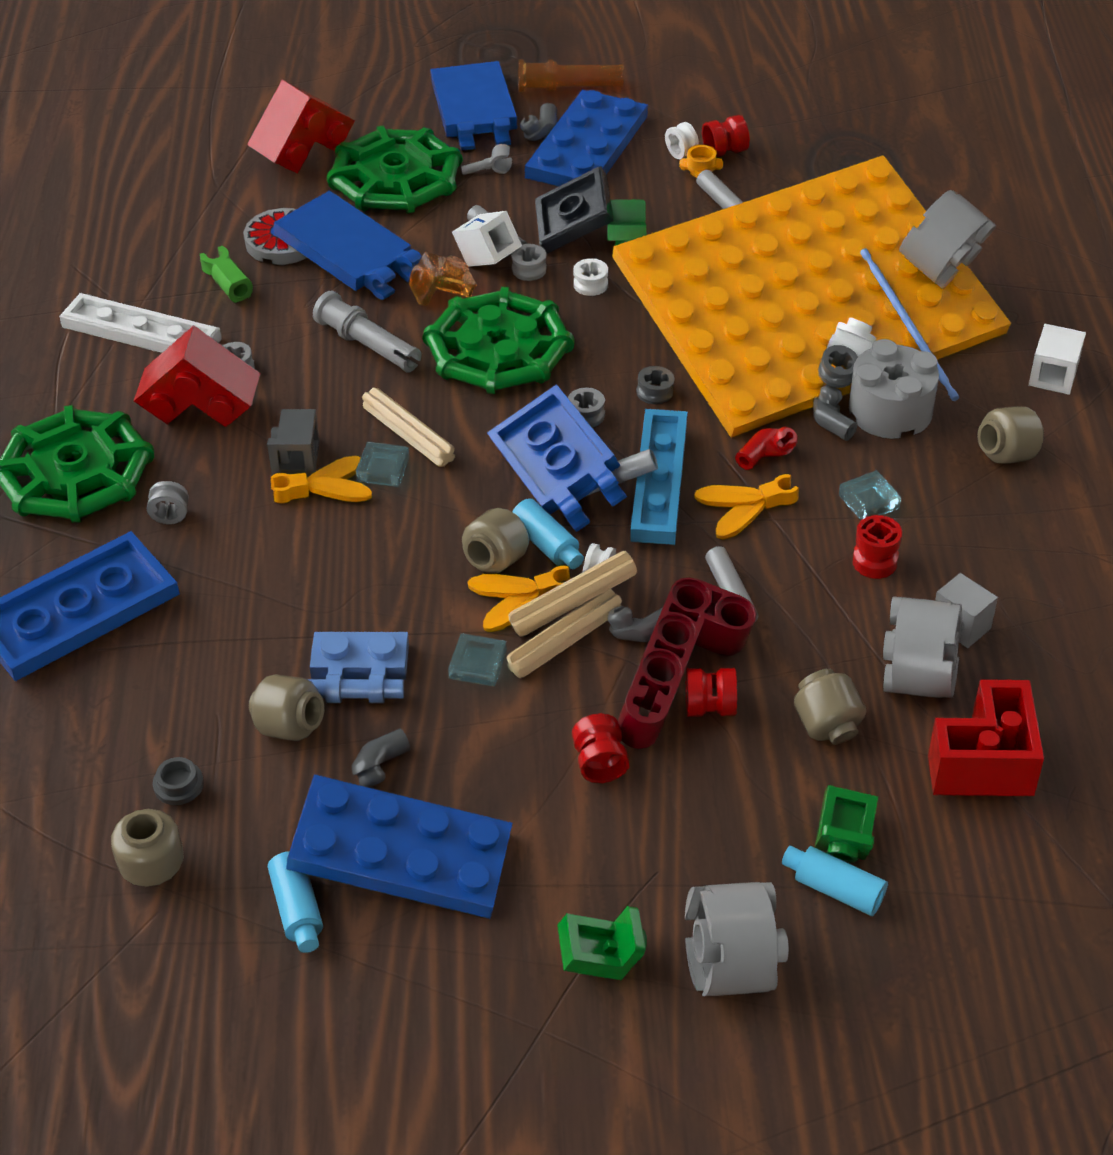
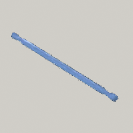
[860,248,959,401]

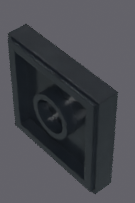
[535,166,614,254]

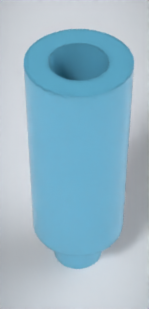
[512,499,584,569]
[782,845,888,916]
[267,851,323,953]

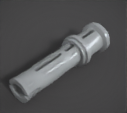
[313,291,422,373]

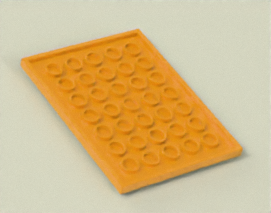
[612,155,1011,438]

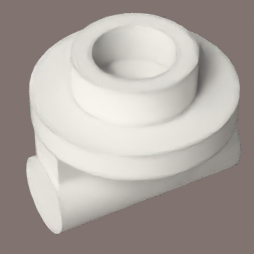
[827,318,877,357]

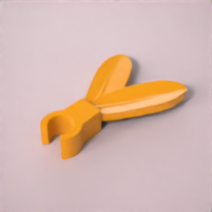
[270,456,372,503]
[694,474,799,539]
[468,566,570,632]

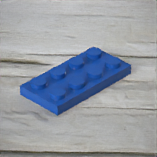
[525,89,648,186]
[0,531,180,681]
[286,774,513,919]

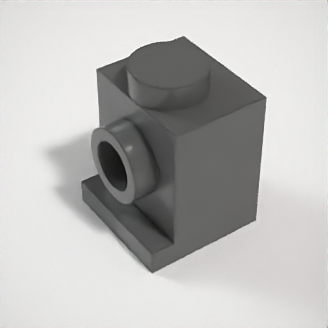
[267,409,320,476]

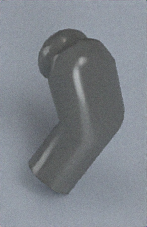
[520,103,557,141]
[813,385,857,441]
[607,606,663,643]
[352,728,410,788]

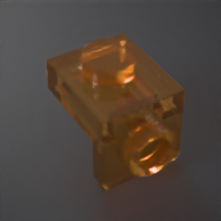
[409,252,477,306]

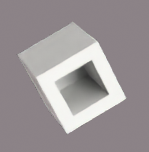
[452,211,522,267]
[1028,324,1086,395]

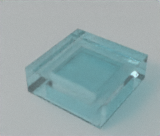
[356,441,410,487]
[839,470,901,520]
[448,633,507,687]

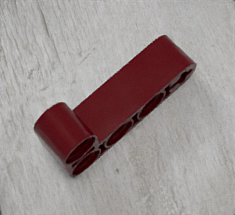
[618,577,756,749]

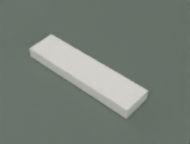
[59,293,222,353]

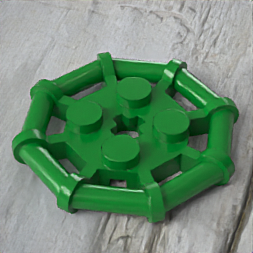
[326,125,463,214]
[422,287,575,394]
[0,405,154,523]

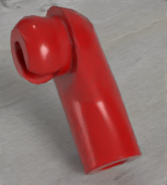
[735,427,798,470]

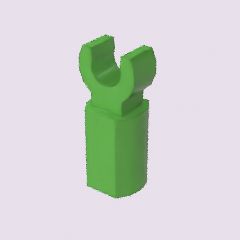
[200,246,253,303]

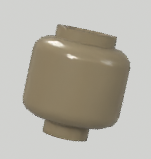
[978,406,1044,464]
[462,508,529,574]
[794,669,866,745]
[249,674,324,741]
[111,809,184,887]

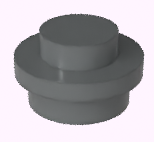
[153,757,204,805]

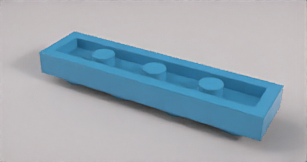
[630,409,688,545]

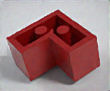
[247,79,355,174]
[134,325,260,427]
[928,680,1044,796]

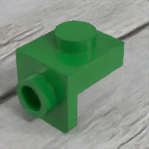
[607,199,646,246]
[815,785,878,863]
[557,906,647,980]

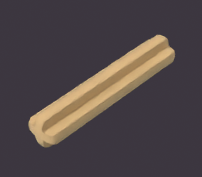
[362,388,455,467]
[508,551,637,637]
[507,589,622,678]

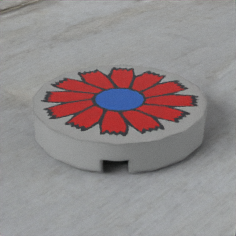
[243,208,307,265]

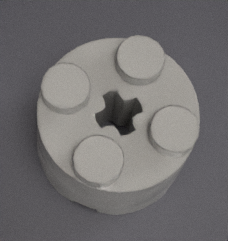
[899,190,997,289]
[848,339,939,439]
[883,596,962,698]
[685,882,789,996]

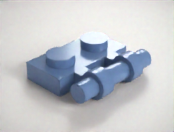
[307,632,409,703]

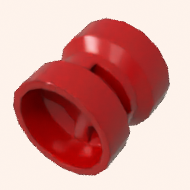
[702,115,750,158]
[852,515,902,579]
[685,668,737,717]
[572,713,629,783]

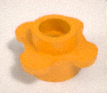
[679,145,723,178]

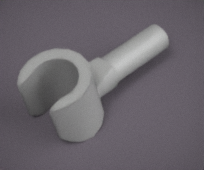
[461,144,512,175]

